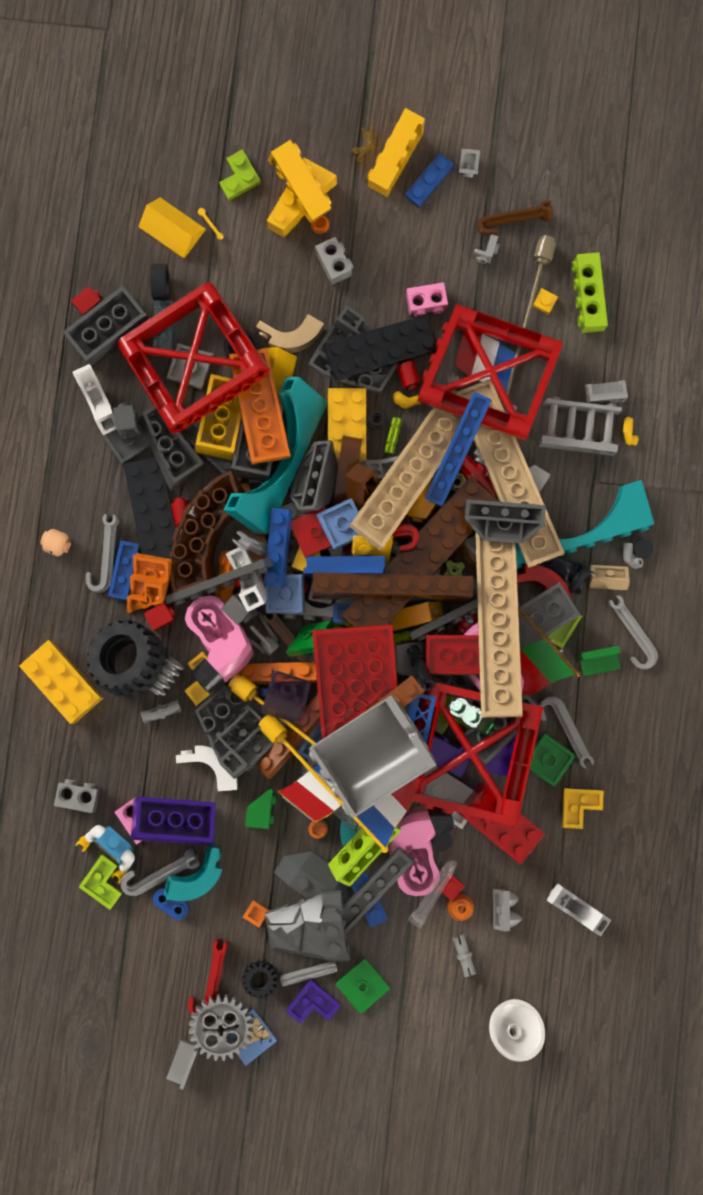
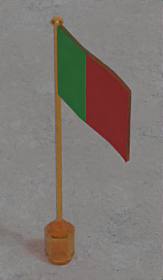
[458,543,581,696]

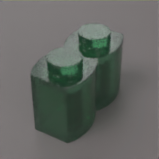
[448,696,494,734]

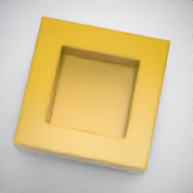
[532,288,558,315]

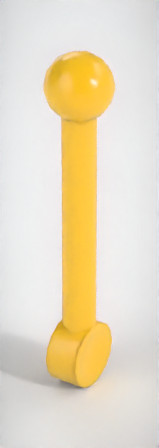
[198,208,224,240]

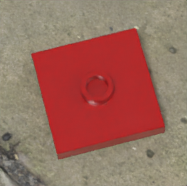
[291,506,331,558]

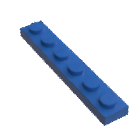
[425,391,492,507]

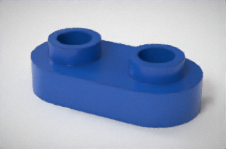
[153,888,189,920]

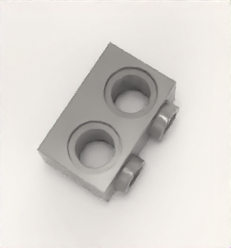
[315,237,353,285]
[54,779,100,813]

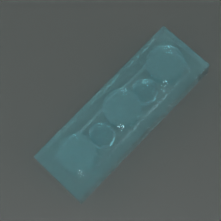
[153,300,174,358]

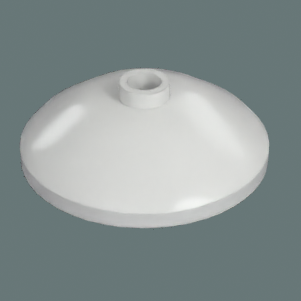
[489,999,545,1062]

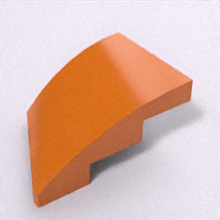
[127,553,171,613]

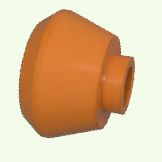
[447,894,474,921]

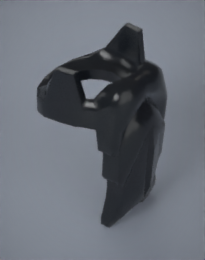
[545,556,595,595]

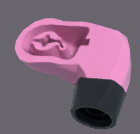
[185,595,253,694]
[389,807,455,896]

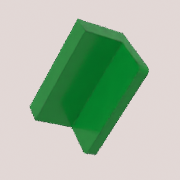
[578,646,621,676]

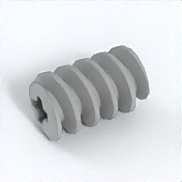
[149,654,184,696]

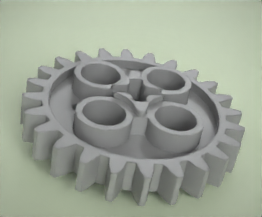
[189,994,253,1061]

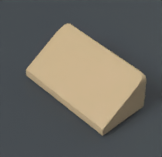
[589,565,630,590]

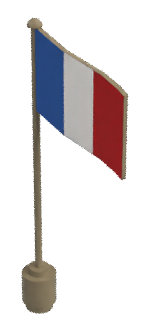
[455,235,556,399]

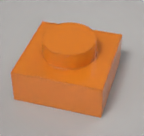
[243,899,270,927]

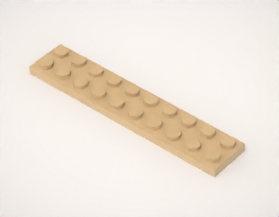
[455,379,564,568]
[349,390,462,550]
[476,533,523,718]

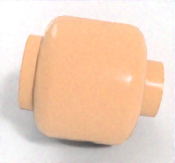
[40,529,71,557]

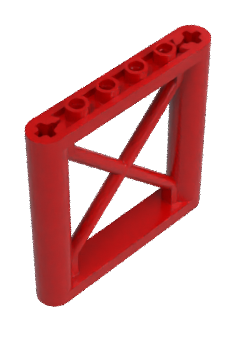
[117,282,269,433]
[417,304,564,441]
[408,682,543,826]

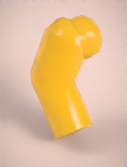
[393,391,421,409]
[623,417,638,446]

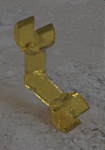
[351,123,375,162]

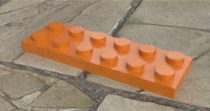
[229,349,290,464]

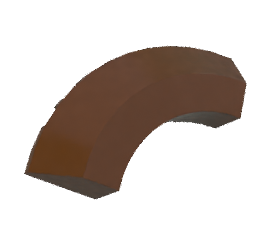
[169,471,246,593]

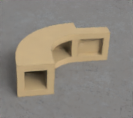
[256,314,324,353]

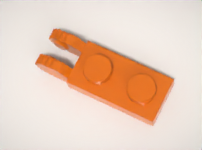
[214,550,234,604]

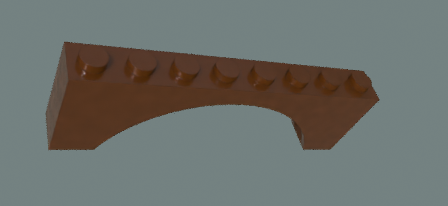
[312,572,473,603]

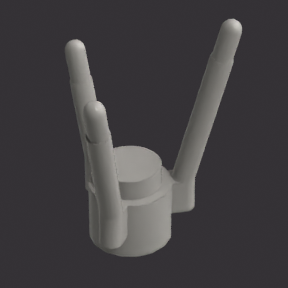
[247,612,280,655]

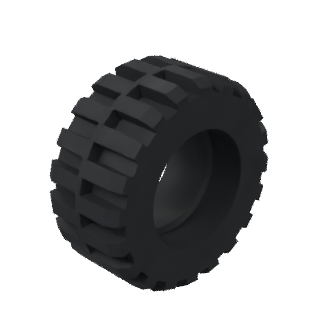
[86,619,165,698]

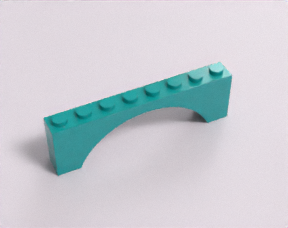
[224,376,328,534]
[515,480,654,569]

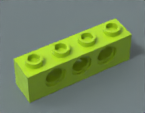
[572,252,608,333]
[328,825,402,887]

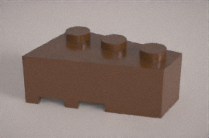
[345,463,379,511]

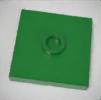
[286,620,334,657]
[530,733,576,787]
[335,957,391,1015]

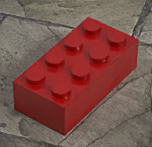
[457,782,545,865]

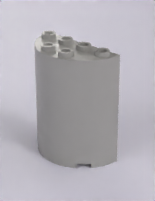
[309,695,436,818]

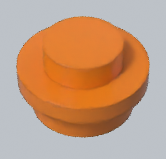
[311,216,330,234]
[308,820,328,839]

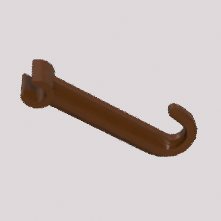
[477,200,553,236]
[263,613,311,662]

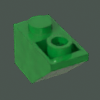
[245,788,277,829]

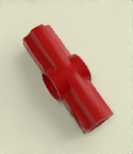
[459,454,497,498]

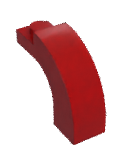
[517,565,571,599]

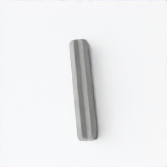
[280,962,337,986]

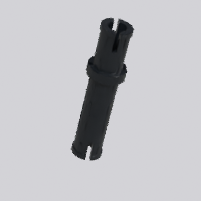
[407,645,435,691]

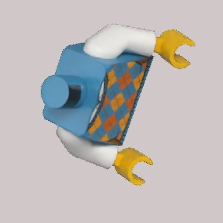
[75,825,135,884]

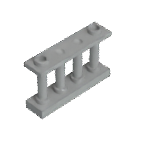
[539,396,622,456]

